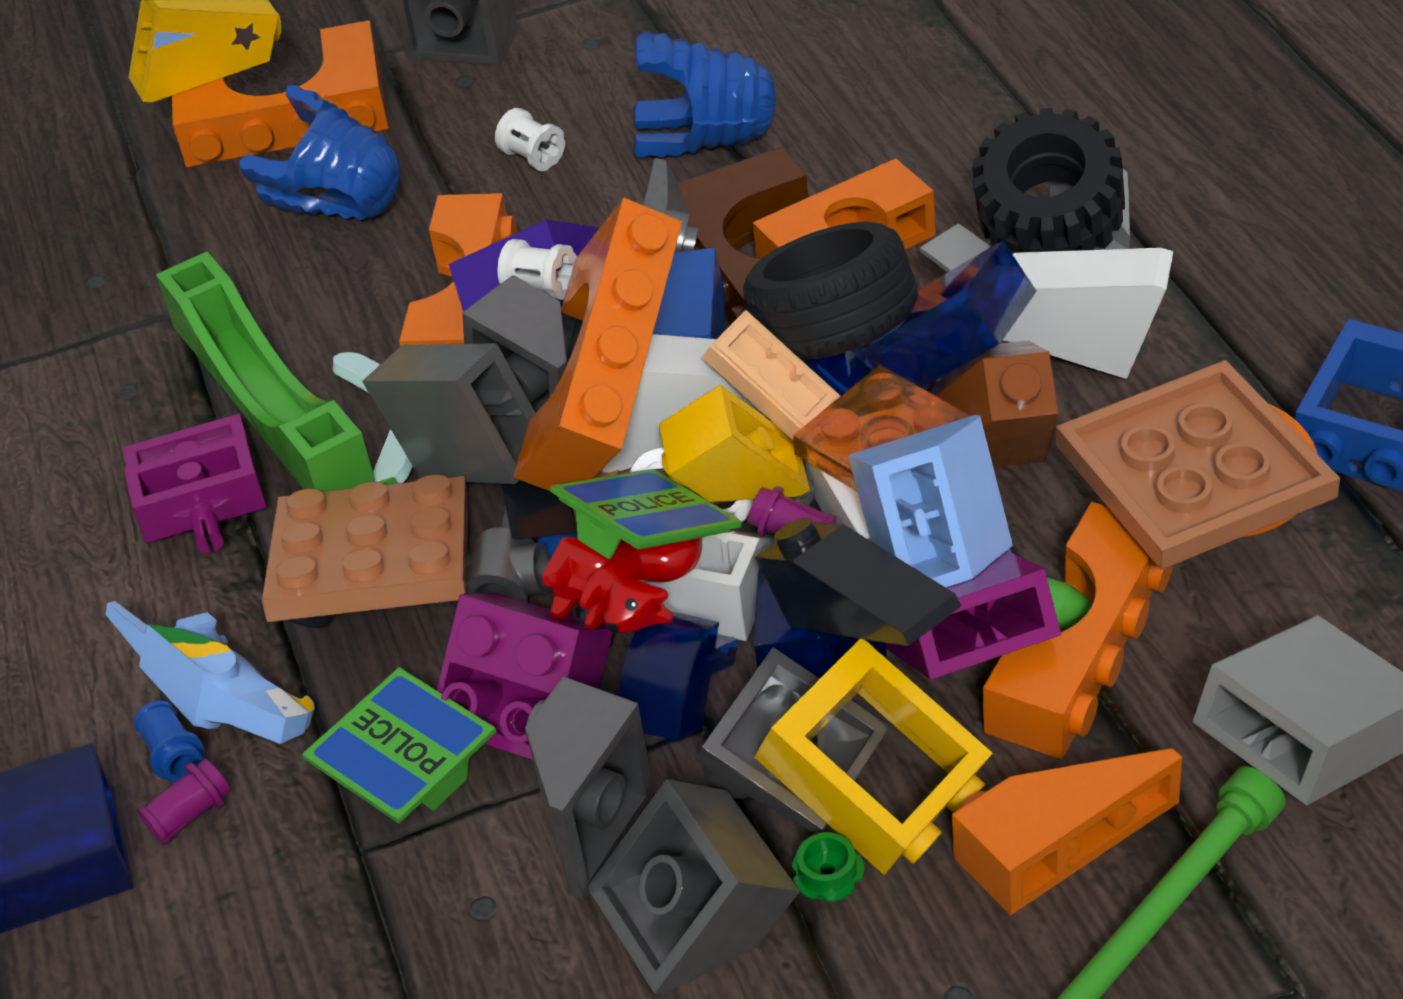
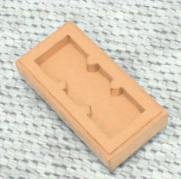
[702,310,841,445]

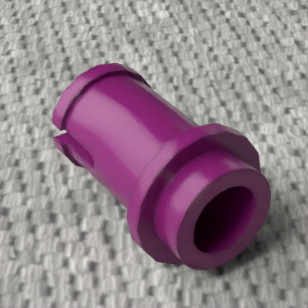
[747,486,837,536]
[136,759,231,845]

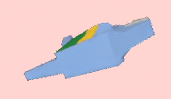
[105,601,315,744]

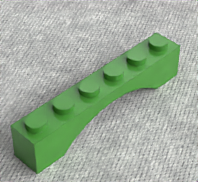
[156,251,375,492]

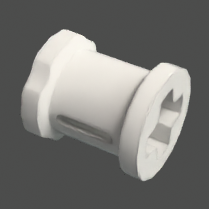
[495,108,565,171]
[497,239,577,300]

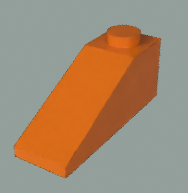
[952,748,1182,916]

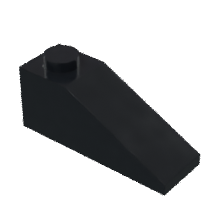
[755,518,961,646]

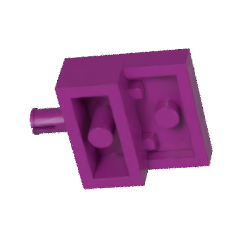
[122,413,267,554]

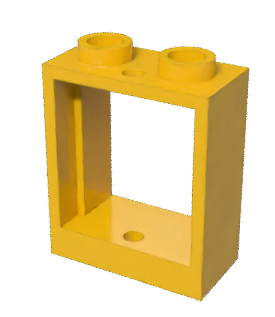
[754,639,993,875]

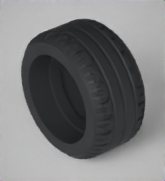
[743,222,918,361]

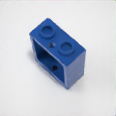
[1295,319,1403,492]

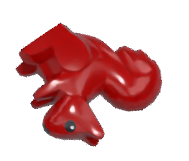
[542,537,702,633]

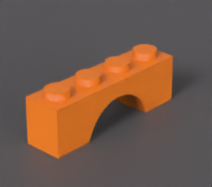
[399,193,518,346]
[983,501,1173,760]

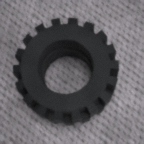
[972,108,1125,261]

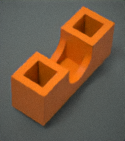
[753,158,936,259]

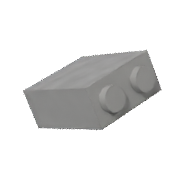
[1192,615,1403,806]

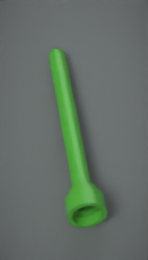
[1057,766,1286,999]

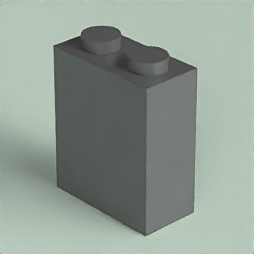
[362,343,536,484]

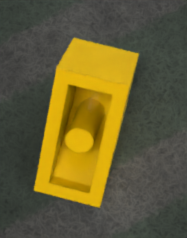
[659,385,810,502]

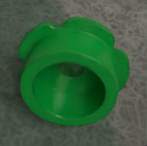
[792,832,864,902]

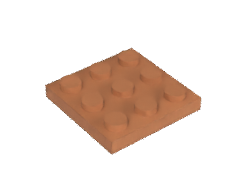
[1056,360,1340,570]
[262,475,469,622]

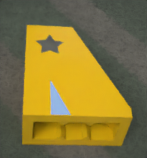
[128,0,281,102]

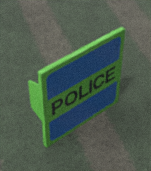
[550,469,742,559]
[301,667,497,824]

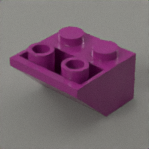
[437,593,613,760]

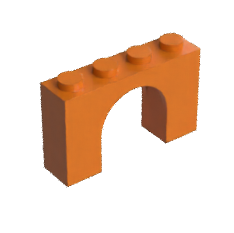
[172,20,389,167]
[513,197,683,491]

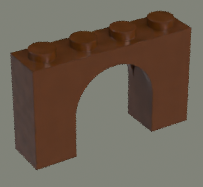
[678,147,808,325]

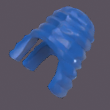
[633,32,776,158]
[239,85,401,221]

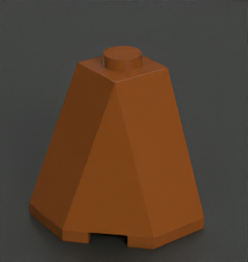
[923,340,1059,468]

